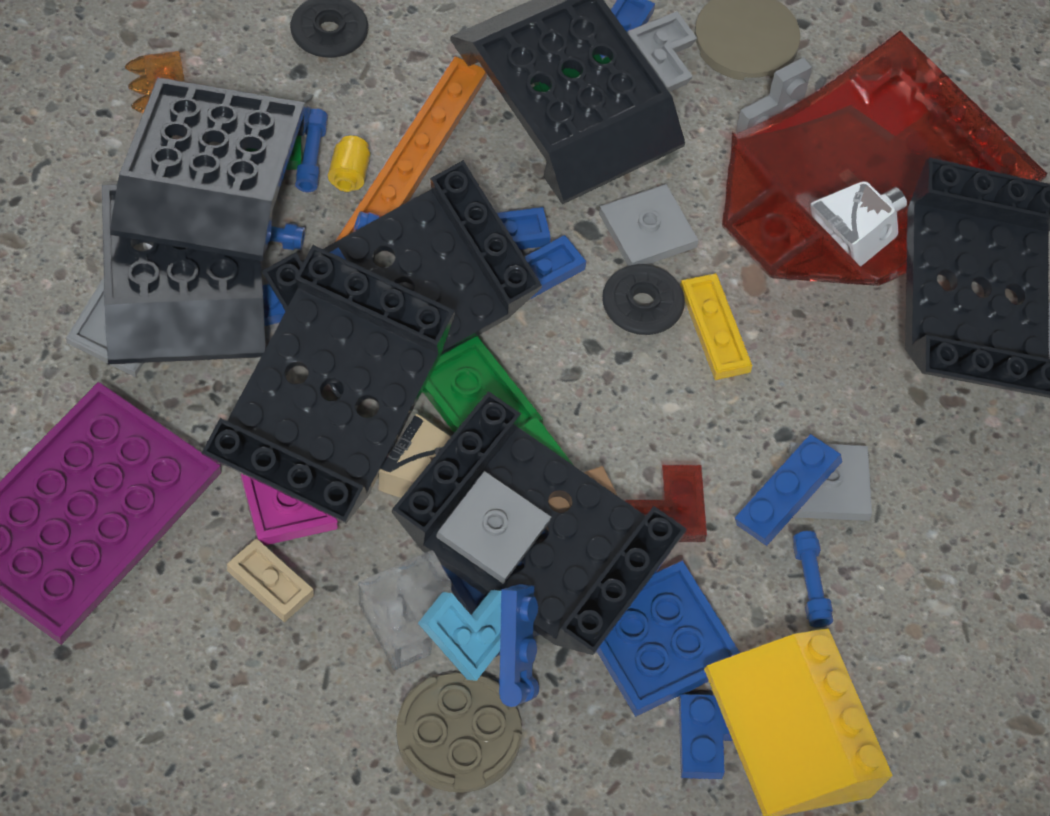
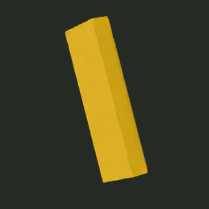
[680,273,753,380]

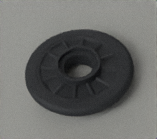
[290,0,368,58]
[602,264,685,335]

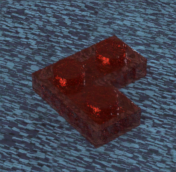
[625,465,707,542]

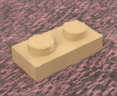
[227,538,314,623]

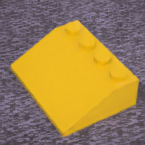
[704,628,893,816]

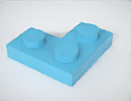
[418,590,501,681]

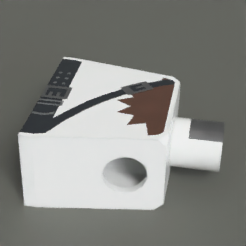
[811,182,907,270]

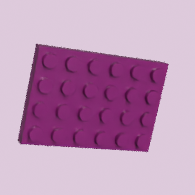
[0,382,221,645]

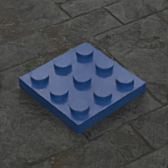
[597,560,740,717]

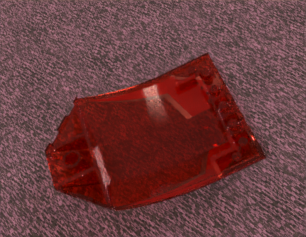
[722,30,1048,286]

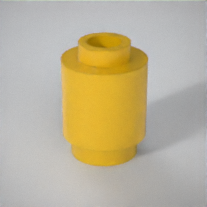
[328,135,371,192]

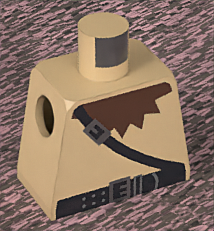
[379,414,451,498]

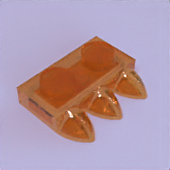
[125,51,185,114]

